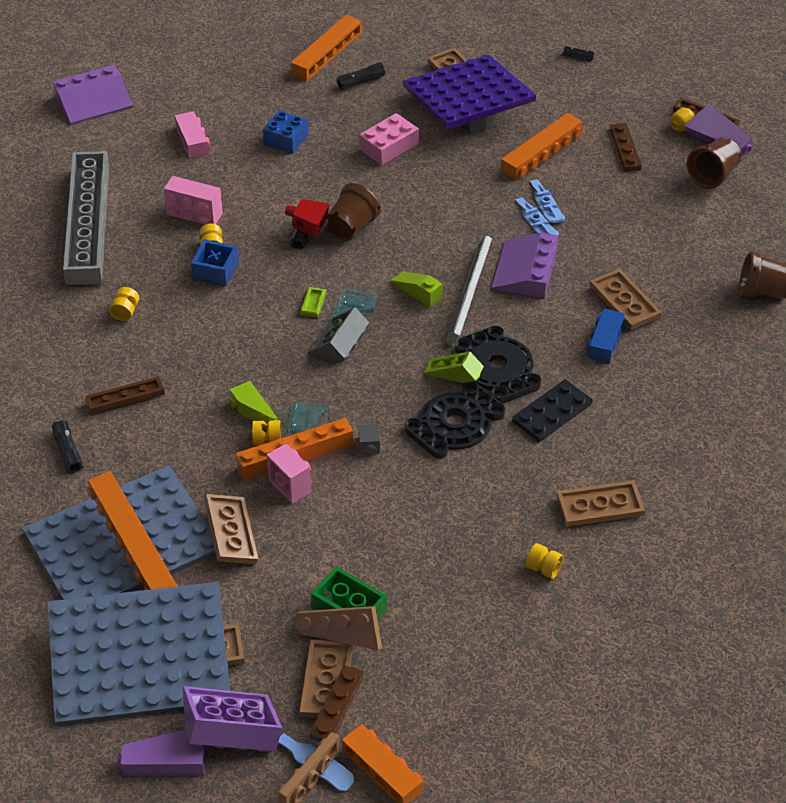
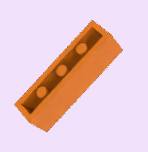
[342,724,423,803]

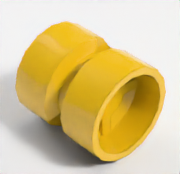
[199,224,223,246]
[109,287,139,321]
[252,420,281,446]
[526,543,564,579]

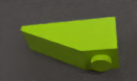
[390,271,443,308]
[424,352,484,383]
[229,381,277,423]

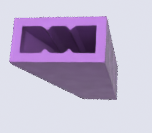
[685,104,753,157]
[117,729,206,776]

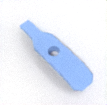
[530,179,565,223]
[515,197,559,235]
[278,733,354,792]

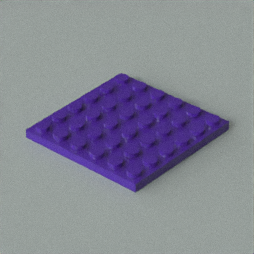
[403,55,536,129]

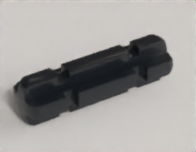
[563,46,595,61]

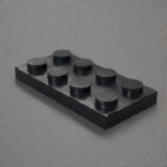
[512,379,593,443]

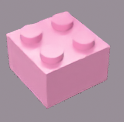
[267,444,312,504]

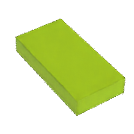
[300,287,326,318]

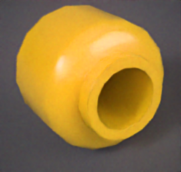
[670,108,695,132]

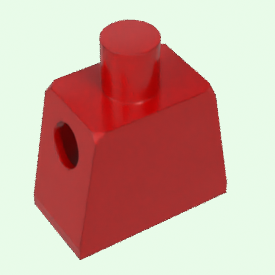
[285,199,329,238]

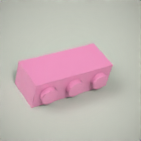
[175,111,210,158]

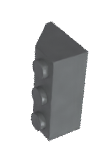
[307,307,369,363]

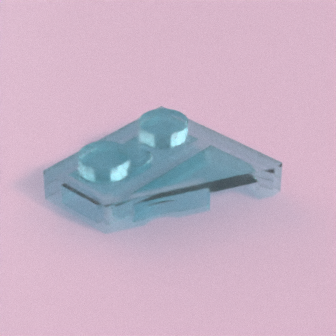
[334,287,379,316]
[288,402,329,435]

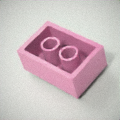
[359,113,419,165]
[164,176,223,225]

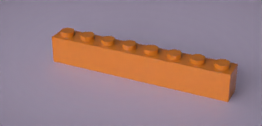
[87,471,177,590]

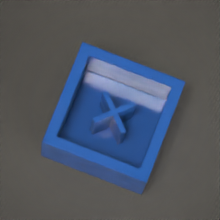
[263,110,309,154]
[191,240,239,286]

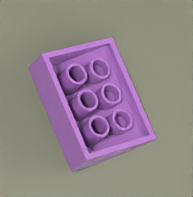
[53,65,133,125]
[491,233,558,298]
[183,686,282,752]

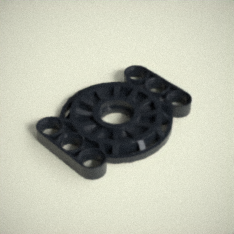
[455,326,541,404]
[405,382,505,459]

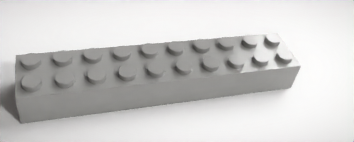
[63,151,109,285]

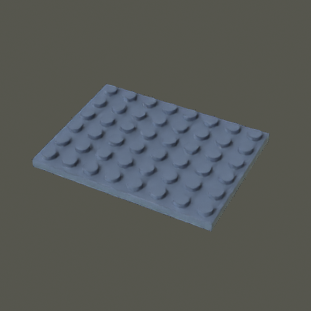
[22,466,216,600]
[48,582,230,725]

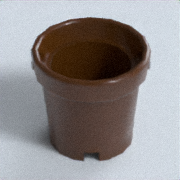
[686,137,741,189]
[325,183,381,241]
[739,251,786,300]

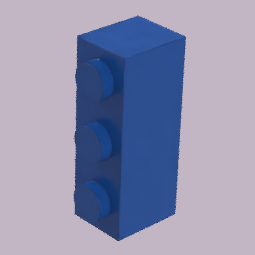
[586,308,625,363]

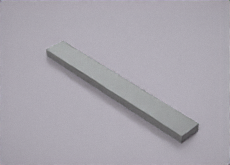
[446,236,492,345]

